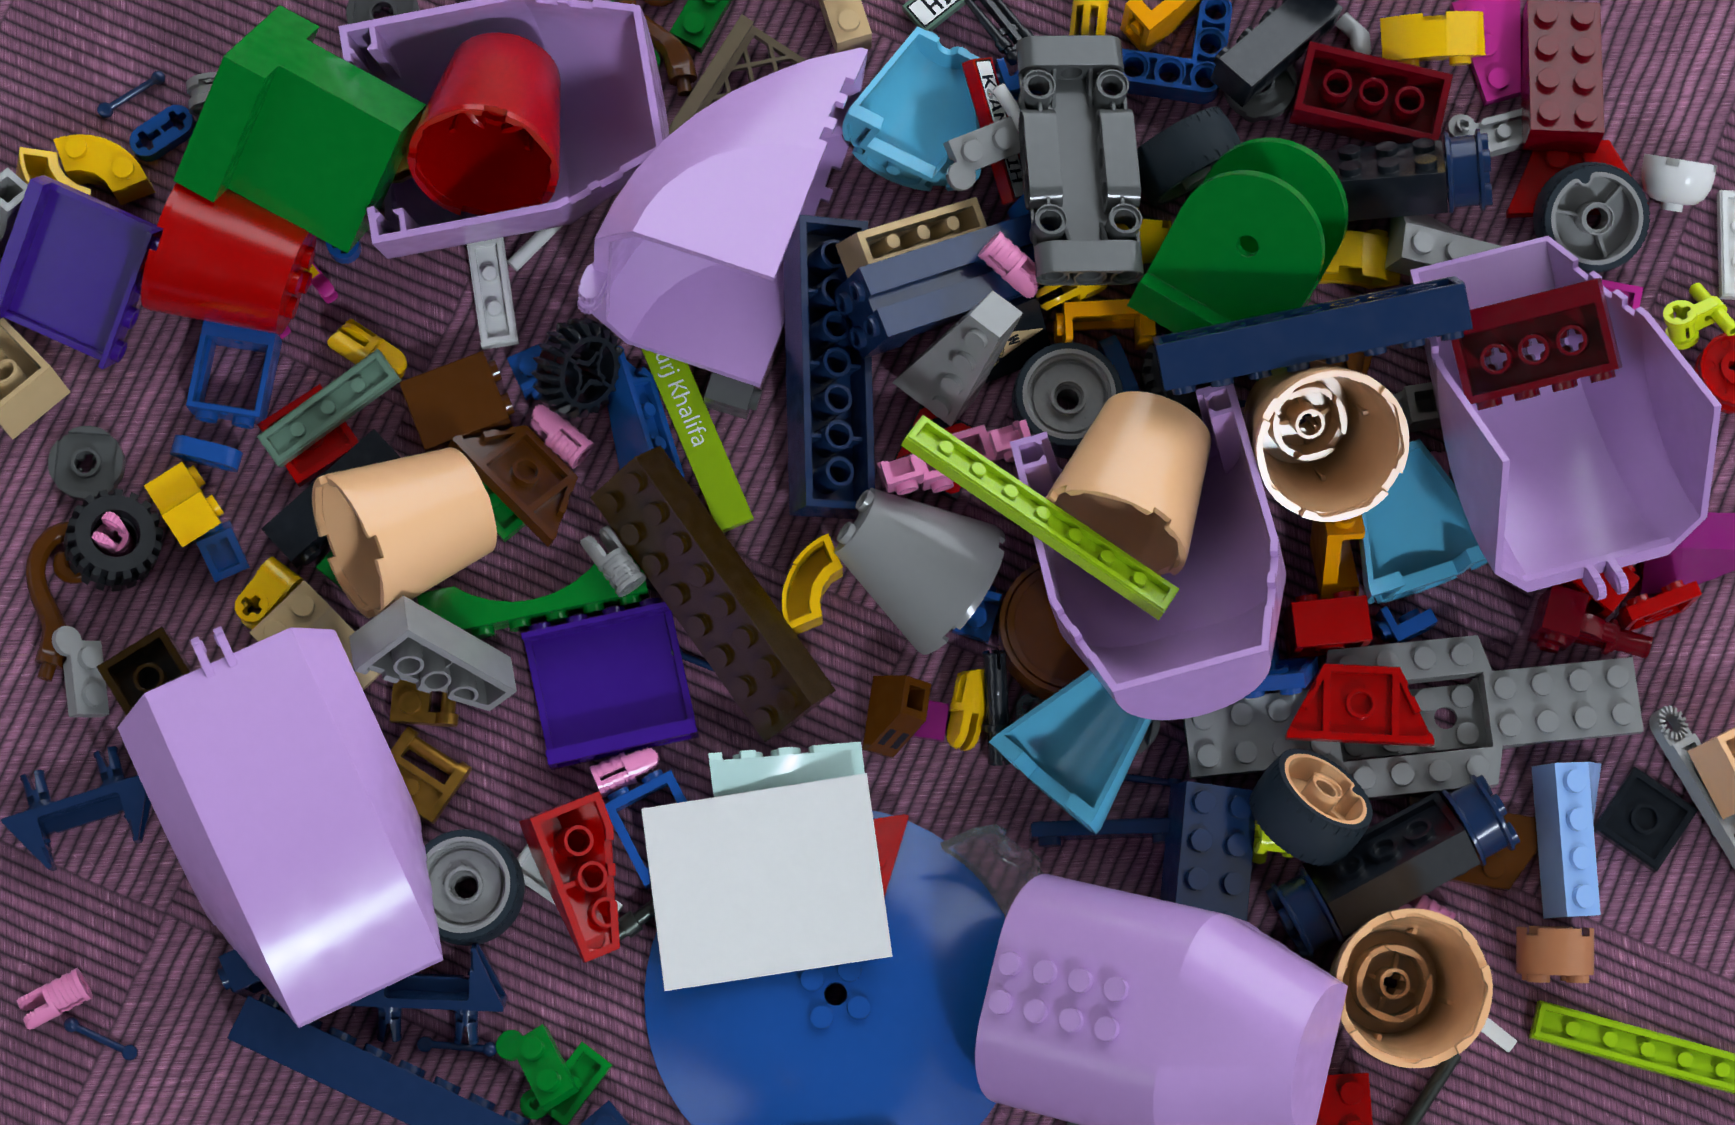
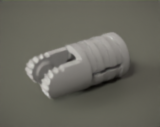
[580,525,646,597]

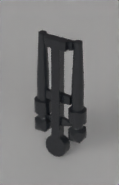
[964,0,1034,66]

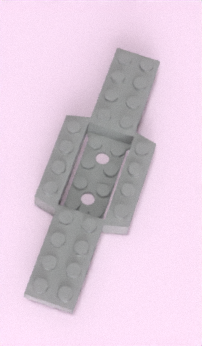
[1183,635,1644,801]

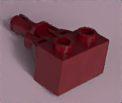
[1527,585,1653,659]

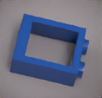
[186,320,282,429]
[605,769,687,890]

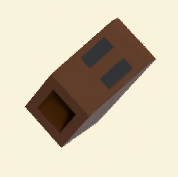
[862,675,931,758]

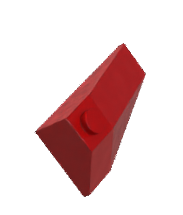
[519,791,620,963]

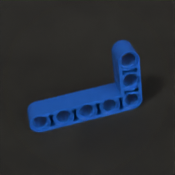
[1109,0,1232,104]

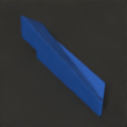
[607,346,685,477]

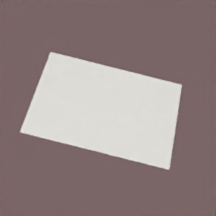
[641,773,893,991]

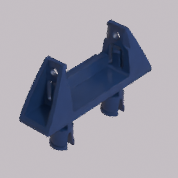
[1,746,152,871]
[349,943,508,1045]

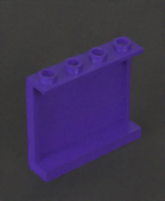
[0,175,163,369]
[521,598,699,770]

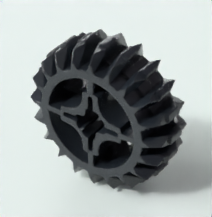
[531,318,624,418]

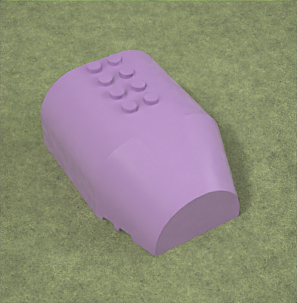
[338,0,669,259]
[1010,384,1286,720]
[975,874,1348,1125]

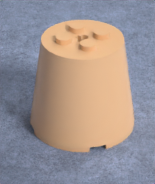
[1244,360,1409,522]
[1045,391,1211,576]
[312,447,497,618]
[1329,908,1493,1068]

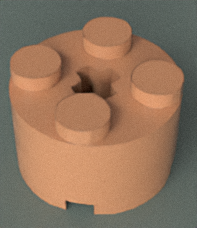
[1516,926,1594,983]

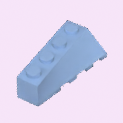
[1531,762,1601,919]

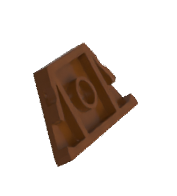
[448,425,578,547]
[1407,796,1538,891]

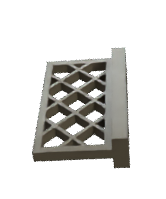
[668,14,806,135]

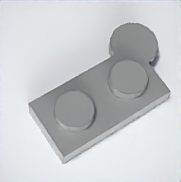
[1446,108,1523,157]
[943,116,1020,191]
[52,625,109,718]

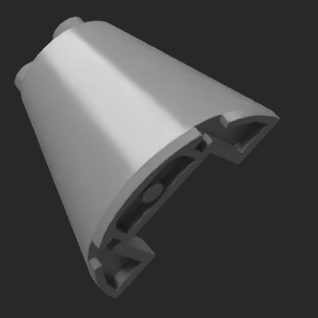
[834,488,1006,655]

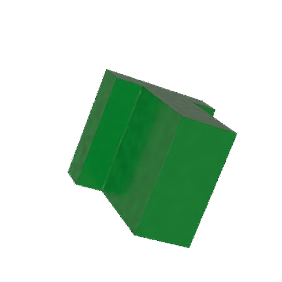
[173,5,426,254]

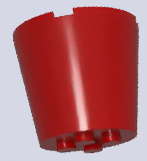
[407,32,561,216]
[141,183,317,335]

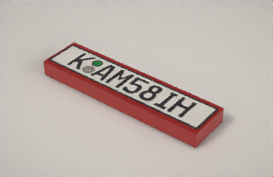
[962,57,1024,205]

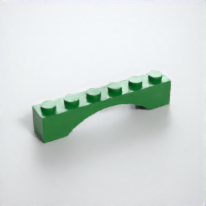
[417,550,650,639]

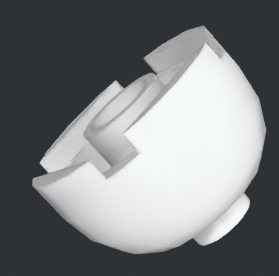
[1641,154,1717,212]

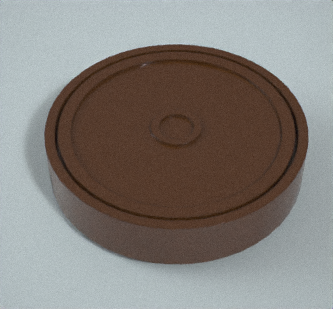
[997,562,1089,700]

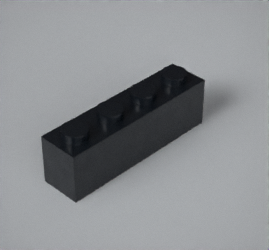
[1210,0,1343,107]
[261,429,401,568]

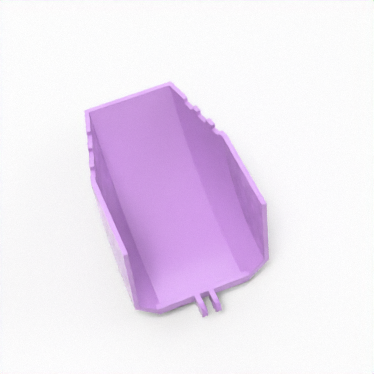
[577,47,868,387]
[1410,236,1722,601]
[117,626,443,1028]

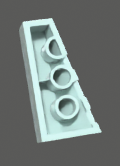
[708,742,865,797]

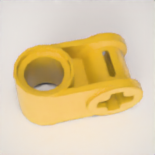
[234,556,303,630]

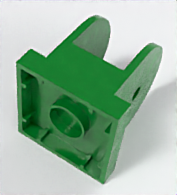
[1127,137,1348,381]

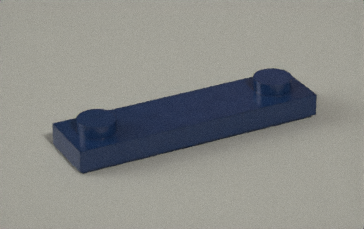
[1029,818,1169,848]

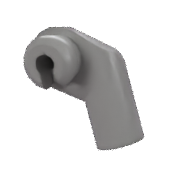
[1335,12,1371,55]

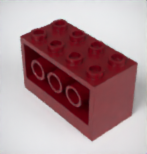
[1451,278,1622,410]

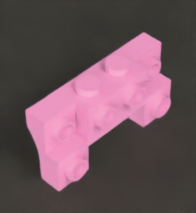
[876,419,1031,495]

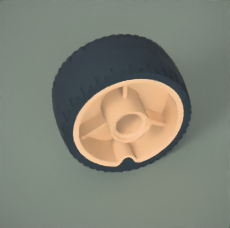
[1249,748,1373,866]

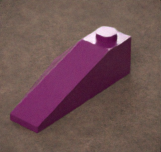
[1636,512,1735,595]

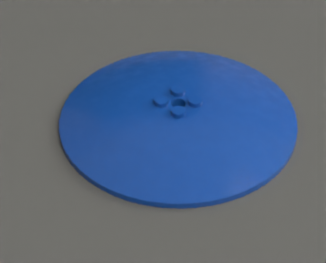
[644,810,1007,1125]

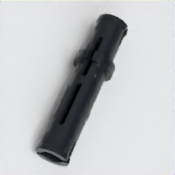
[982,649,1013,766]

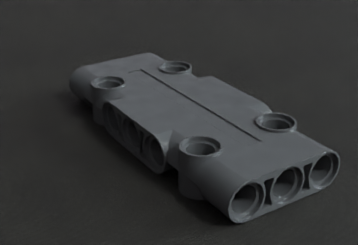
[1016,35,1144,286]

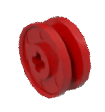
[1693,333,1735,414]

